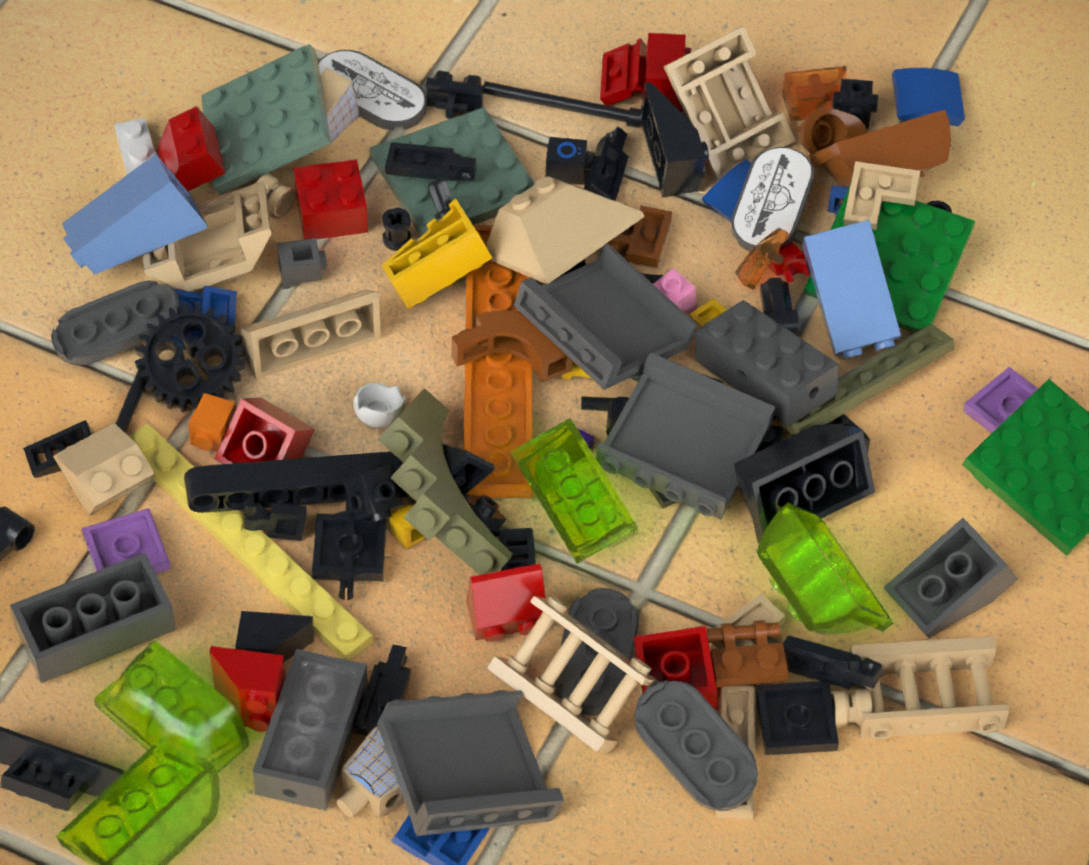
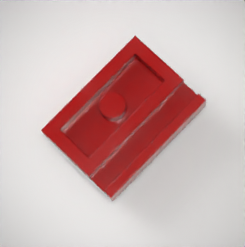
[600,38,647,106]

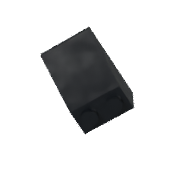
[640,82,709,197]

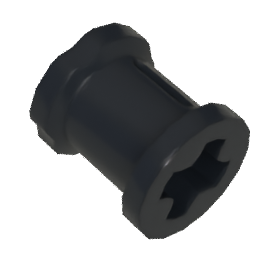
[382,208,412,251]

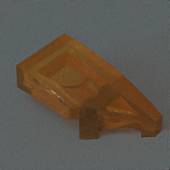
[735,228,788,290]

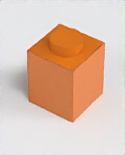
[188,393,236,452]

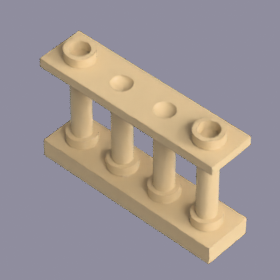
[487,595,658,753]
[850,636,1009,740]

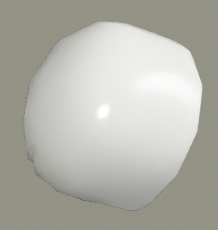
[353,383,406,428]

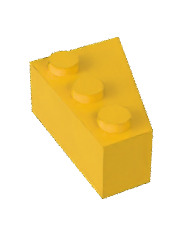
[381,198,492,309]

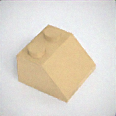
[53,423,155,516]

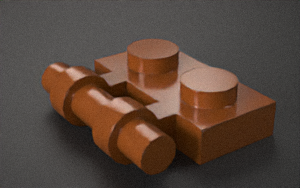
[608,204,672,268]
[707,620,788,687]

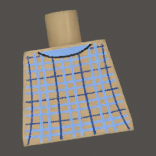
[320,68,360,145]
[337,726,405,817]

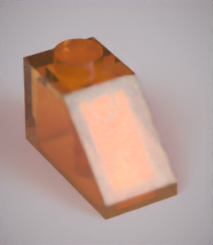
[782,66,847,121]

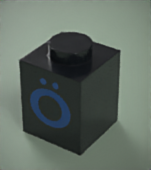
[546,137,593,185]

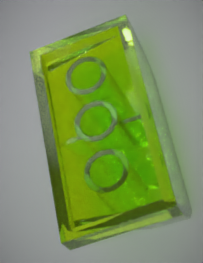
[510,418,639,564]
[757,503,894,636]
[94,641,249,792]
[56,736,220,865]

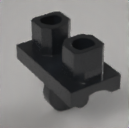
[426,70,483,119]

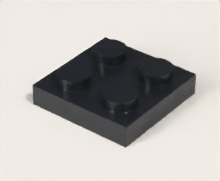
[756,681,839,755]

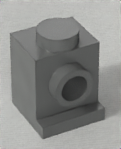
[277,238,327,289]

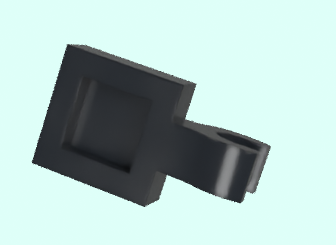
[244,502,306,541]

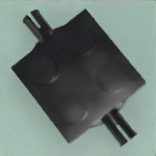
[312,495,387,600]

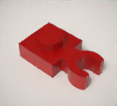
[763,242,810,283]

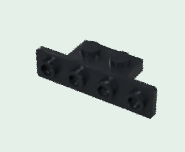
[0,726,125,811]

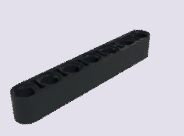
[184,451,410,513]

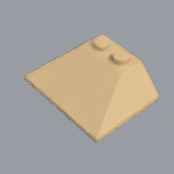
[663,26,796,182]
[486,176,644,285]
[143,181,272,292]

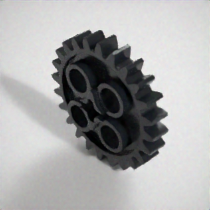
[135,304,246,412]

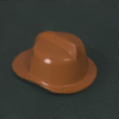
[796,108,868,154]

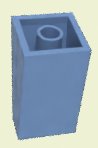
[62,154,208,275]
[802,220,901,359]

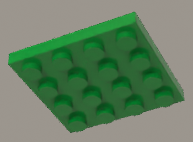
[804,184,975,333]
[962,379,1089,556]

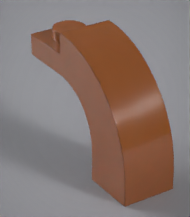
[451,310,572,382]

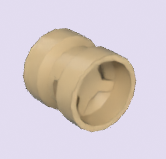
[255,174,296,217]
[831,689,872,727]

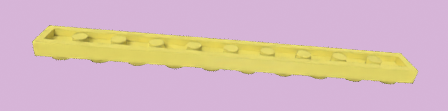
[129,423,373,661]

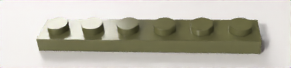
[777,324,954,435]

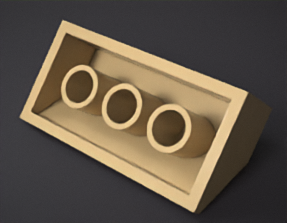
[240,289,381,379]

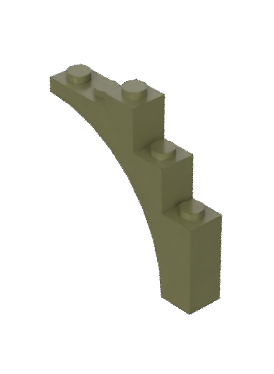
[378,388,513,575]

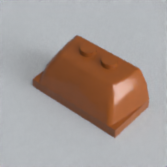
[809,109,951,187]

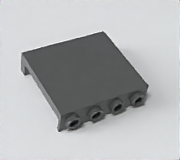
[514,243,698,390]
[595,352,775,520]
[377,690,564,836]

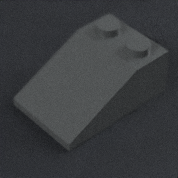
[883,518,1018,638]

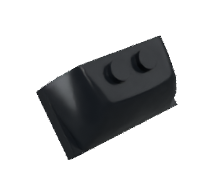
[734,424,875,546]

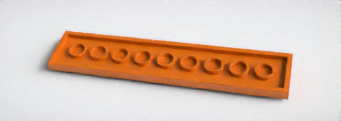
[464,225,533,498]

